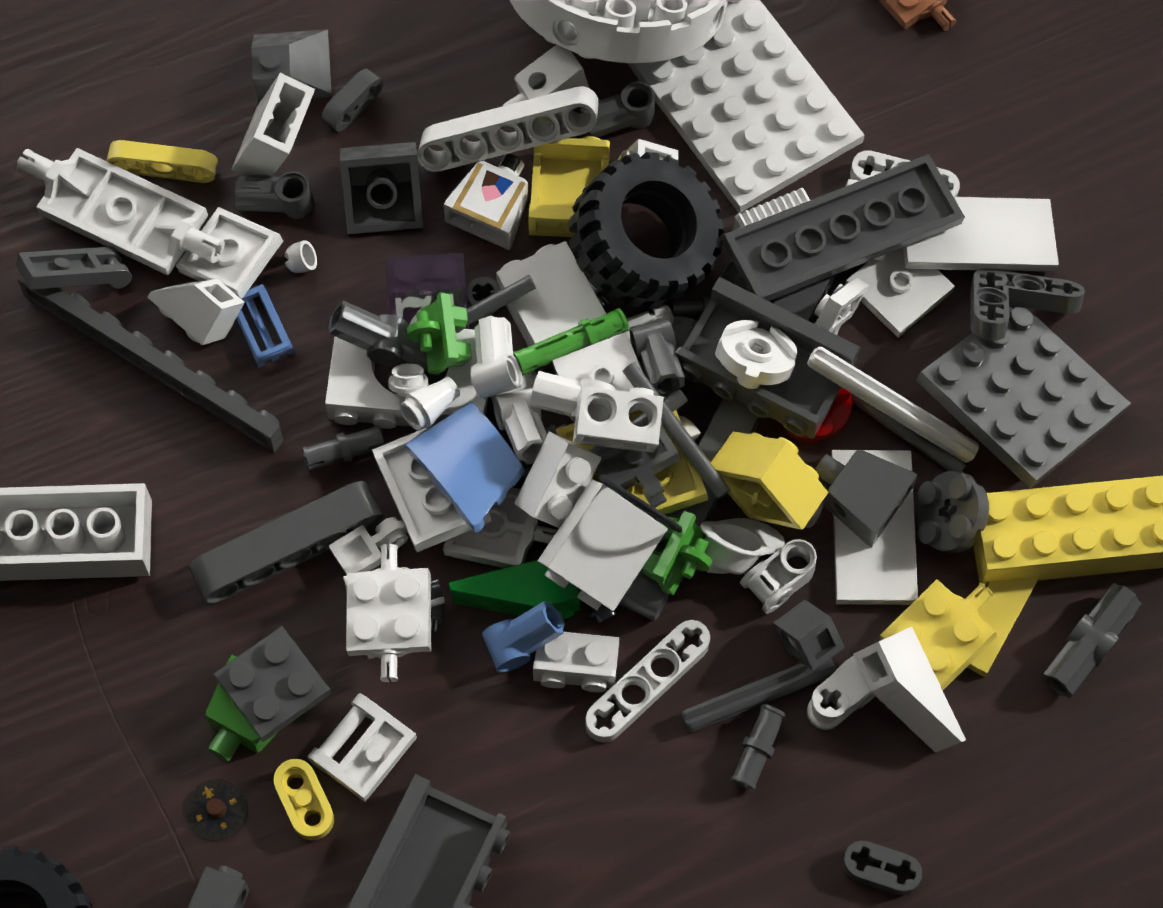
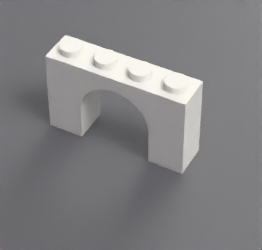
[325,329,488,431]

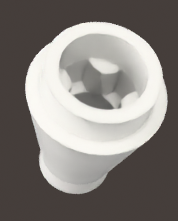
[400,376,460,430]

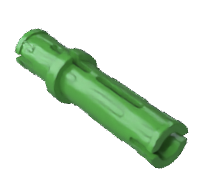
[513,308,629,376]

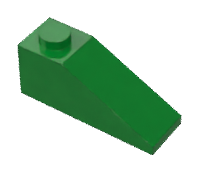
[449,560,580,620]

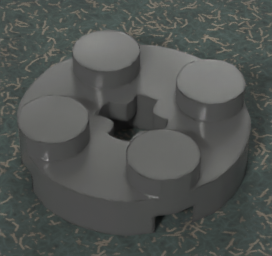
[917,471,989,553]

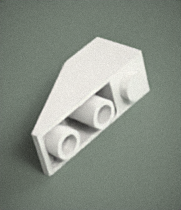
[853,627,966,753]

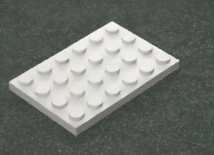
[627,0,864,213]

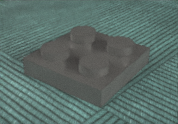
[214,626,331,742]

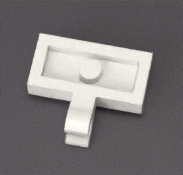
[814,277,869,335]

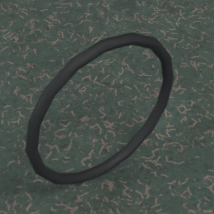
[602,479,683,533]

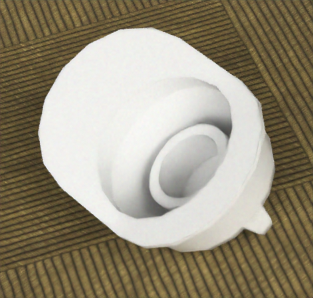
[700,518,785,575]

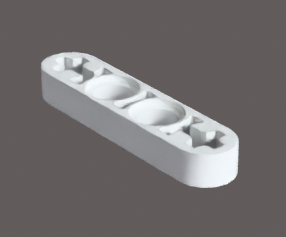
[585,620,710,743]

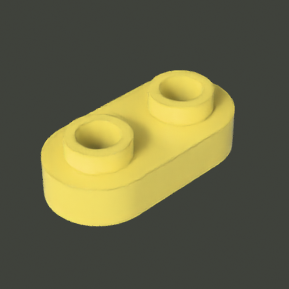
[273,759,334,840]

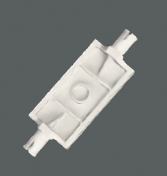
[17,148,225,276]

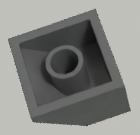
[340,142,423,234]

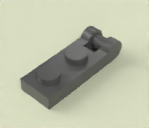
[16,247,132,289]

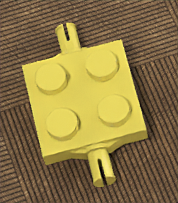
[880,579,997,691]

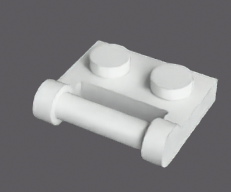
[307,693,417,802]

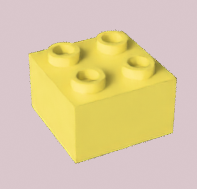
[711,431,829,530]

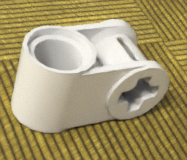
[740,539,817,614]
[807,655,875,730]

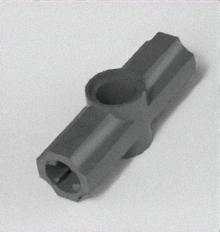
[327,300,439,380]
[1041,583,1142,698]

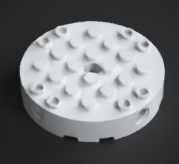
[510,0,728,63]

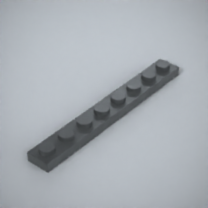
[17,275,284,453]

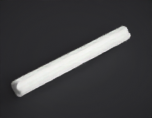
[807,347,979,462]

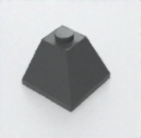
[251,29,332,102]

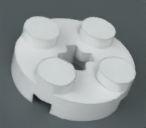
[715,320,797,389]

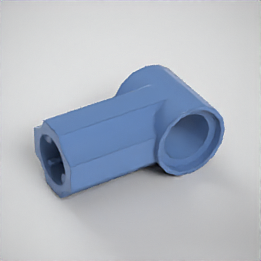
[482,602,565,673]

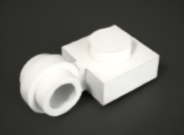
[329,517,408,575]

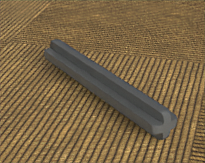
[682,658,836,733]

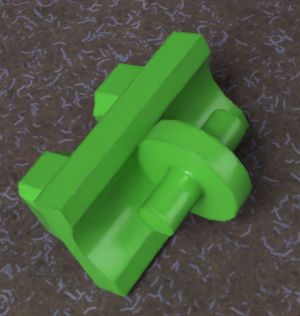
[407,292,472,375]
[641,511,713,595]

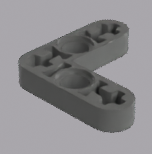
[970,269,1085,341]

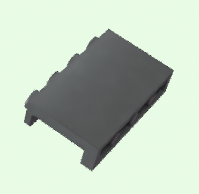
[675,277,860,439]
[348,774,511,908]

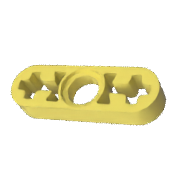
[106,140,218,183]

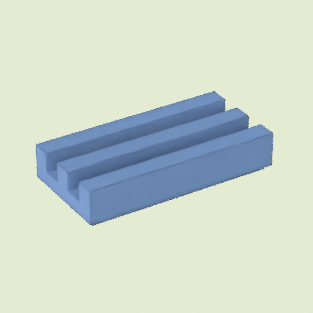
[236,284,294,368]

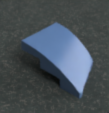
[406,402,525,533]

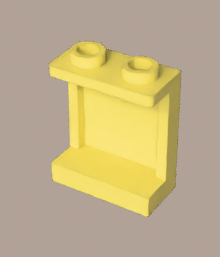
[529,136,610,237]

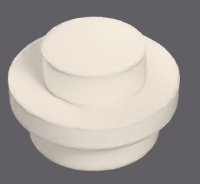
[388,363,428,397]

